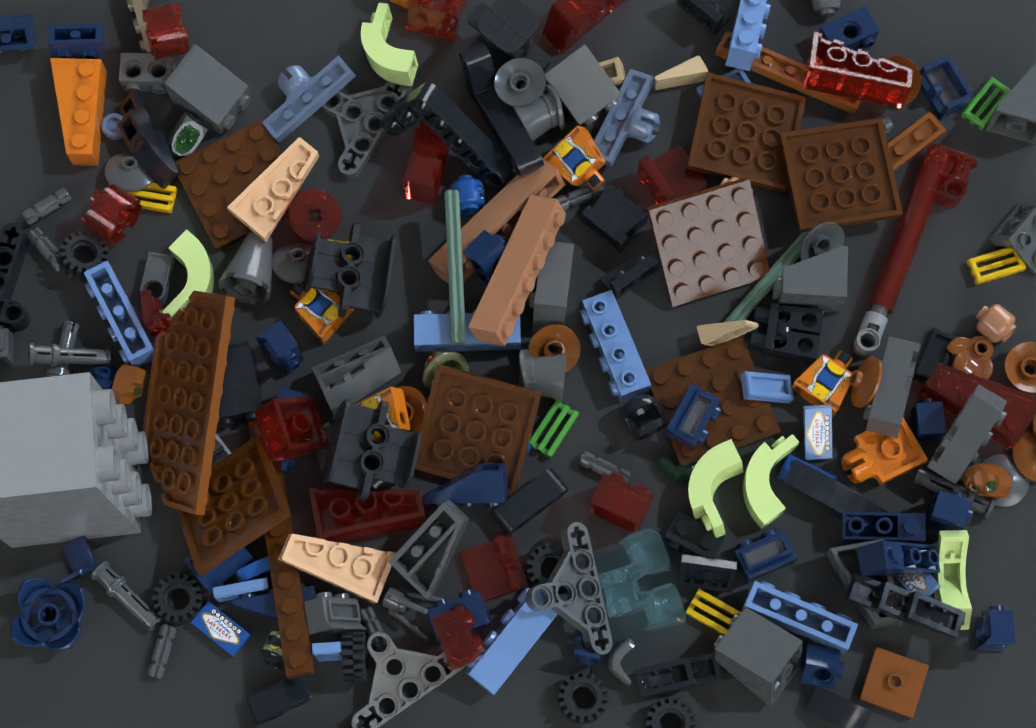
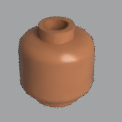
[976,304,1017,343]

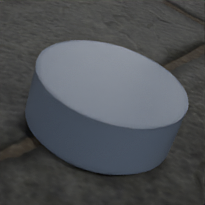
[101,113,123,140]

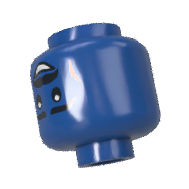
[450,175,485,215]

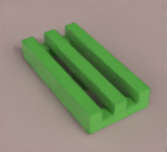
[961,77,1011,131]
[529,400,579,458]

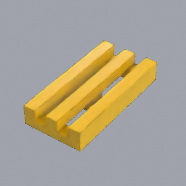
[120,183,177,214]
[966,247,1026,285]
[685,589,742,635]

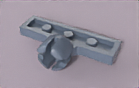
[262,55,356,143]
[594,69,660,167]

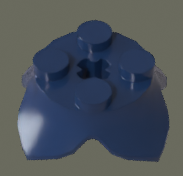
[10,577,86,651]

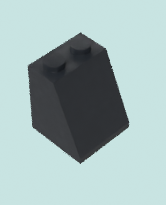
[217,341,266,428]

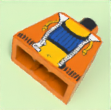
[542,126,606,190]
[290,283,355,345]
[792,350,853,418]
[356,387,410,444]

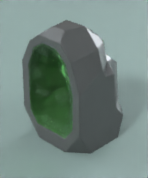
[168,112,208,156]

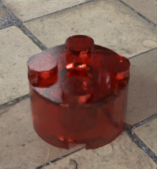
[142,3,189,60]
[81,183,142,245]
[287,189,342,244]

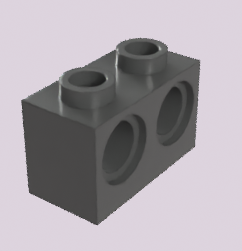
[119,53,176,94]

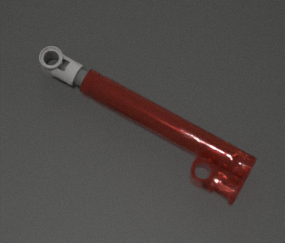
[853,144,977,358]

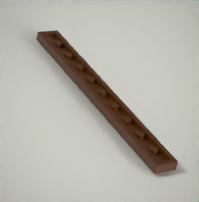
[248,417,315,679]

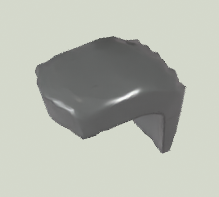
[607,637,635,686]

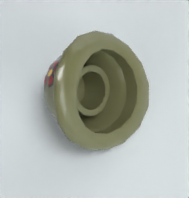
[423,351,469,391]

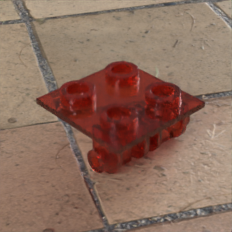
[460,535,528,600]

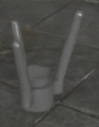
[382,586,452,641]

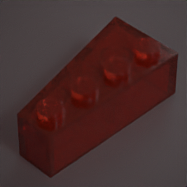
[542,0,625,54]
[803,31,913,109]
[401,101,459,205]
[918,363,1036,450]
[309,488,427,543]

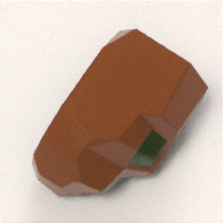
[112,364,149,408]
[962,464,1012,499]

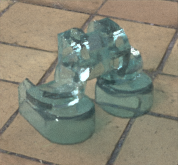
[598,528,686,632]

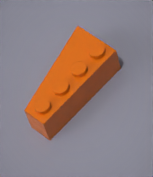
[50,58,107,166]

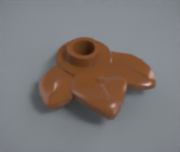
[946,336,994,385]

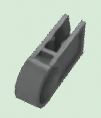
[140,252,175,306]

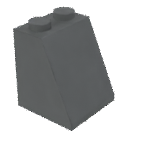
[164,44,251,135]
[545,44,621,126]
[985,63,1036,144]
[772,246,848,313]
[714,607,803,707]

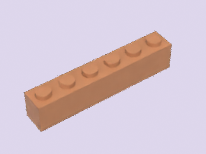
[428,160,565,284]
[468,194,566,346]

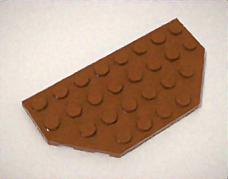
[143,290,235,515]

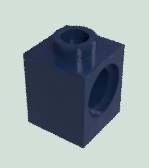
[911,398,947,440]
[801,644,844,689]

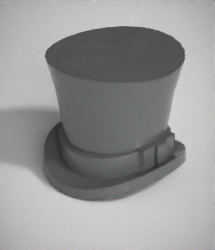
[511,83,565,142]
[518,349,566,402]

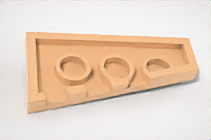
[227,137,319,242]
[278,534,396,603]

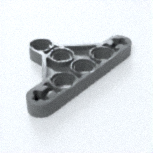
[321,81,412,179]
[525,522,613,655]
[351,631,468,728]

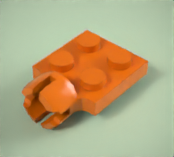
[841,418,928,485]

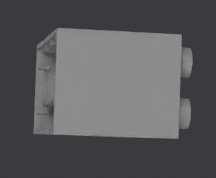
[0,372,152,548]

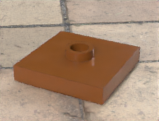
[859,647,929,719]

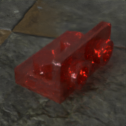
[140,290,172,337]

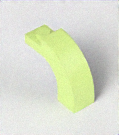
[361,3,418,86]
[162,229,214,321]
[743,434,799,529]
[688,439,744,538]
[933,530,972,630]

